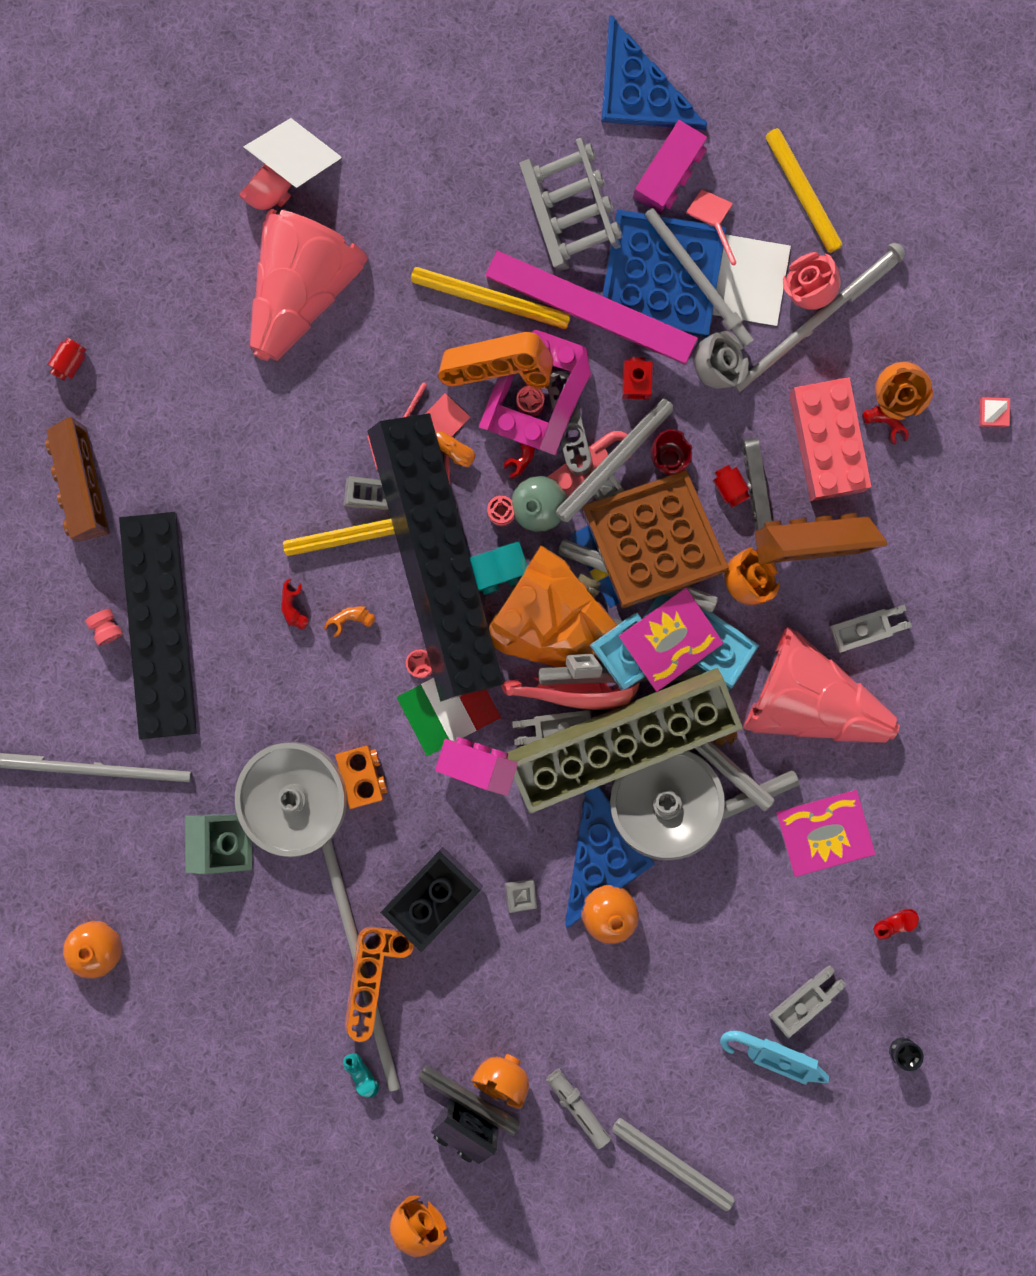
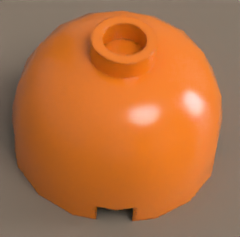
[875,362,933,420]
[724,548,780,605]
[581,885,639,944]
[63,921,122,979]
[471,1054,529,1108]
[389,1195,447,1258]

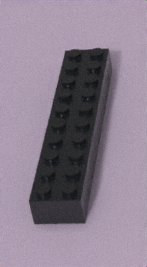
[367,413,504,702]

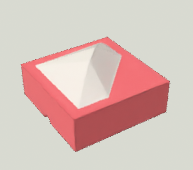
[979,397,1010,428]

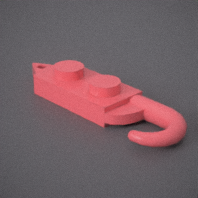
[548,431,632,498]

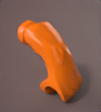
[435,431,476,467]
[324,606,376,638]

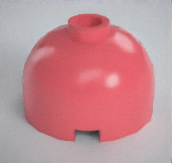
[238,164,291,210]
[783,252,841,310]

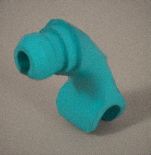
[343,1053,379,1098]

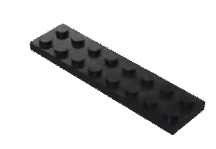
[119,512,197,740]

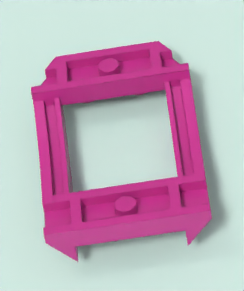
[479,330,592,456]

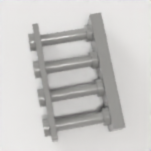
[519,137,623,272]

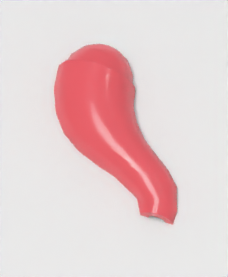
[501,678,640,710]

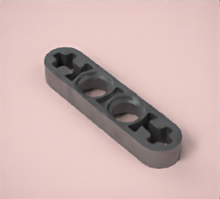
[547,371,592,476]
[742,437,772,531]

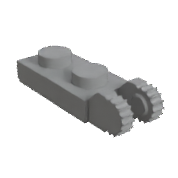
[829,604,912,653]
[512,710,591,745]
[768,965,846,1038]

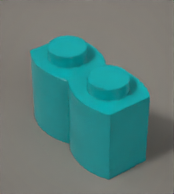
[470,542,527,595]

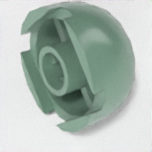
[511,476,567,532]

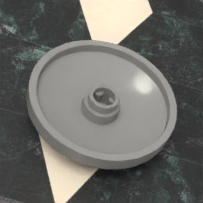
[235,742,347,857]
[610,751,725,861]

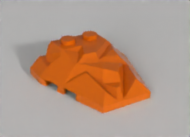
[488,546,617,668]

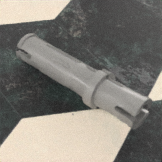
[546,1069,611,1149]

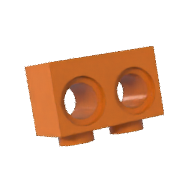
[335,745,388,809]

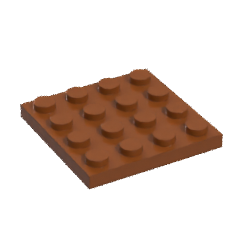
[582,470,729,609]

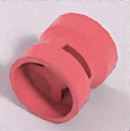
[516,385,544,417]
[487,495,514,527]
[85,608,123,646]
[406,649,432,678]

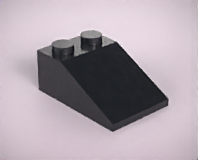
[380,847,483,952]
[431,1099,498,1164]

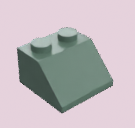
[185,814,252,874]

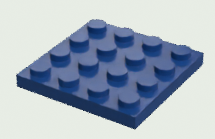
[603,209,726,338]

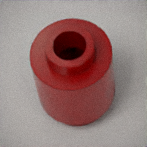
[47,338,87,381]
[712,464,750,508]

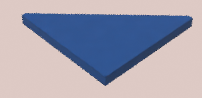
[601,16,707,130]
[565,786,655,928]

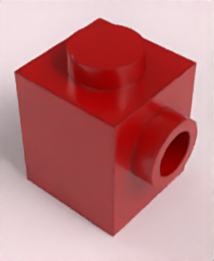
[622,357,653,400]

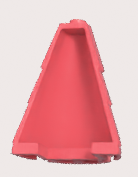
[250,209,368,362]
[743,626,900,743]

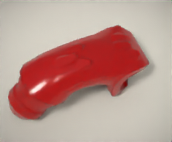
[862,405,909,445]
[503,443,535,479]
[281,579,309,630]
[873,908,919,940]

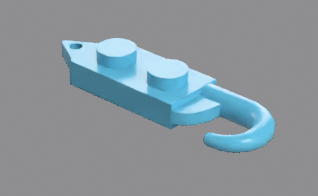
[720,1030,829,1085]

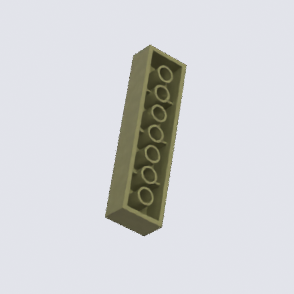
[507,668,743,813]

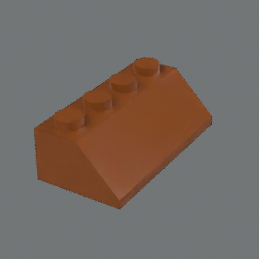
[45,417,110,542]
[754,513,887,565]

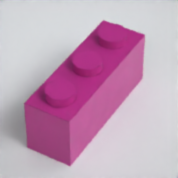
[633,120,707,215]
[435,737,518,796]

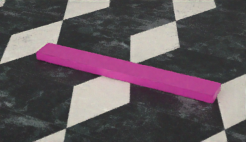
[485,251,698,365]

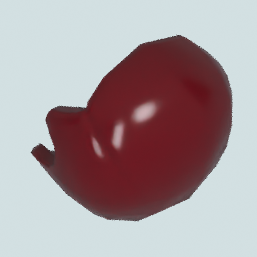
[650,429,692,475]

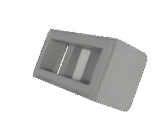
[344,476,388,510]

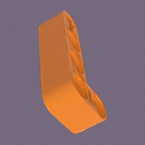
[438,332,554,389]
[345,927,414,1042]

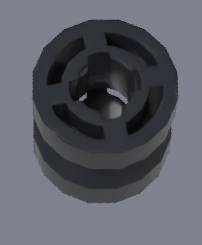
[889,1037,924,1071]

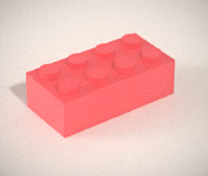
[789,377,871,502]

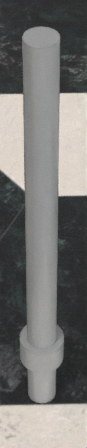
[645,208,754,347]

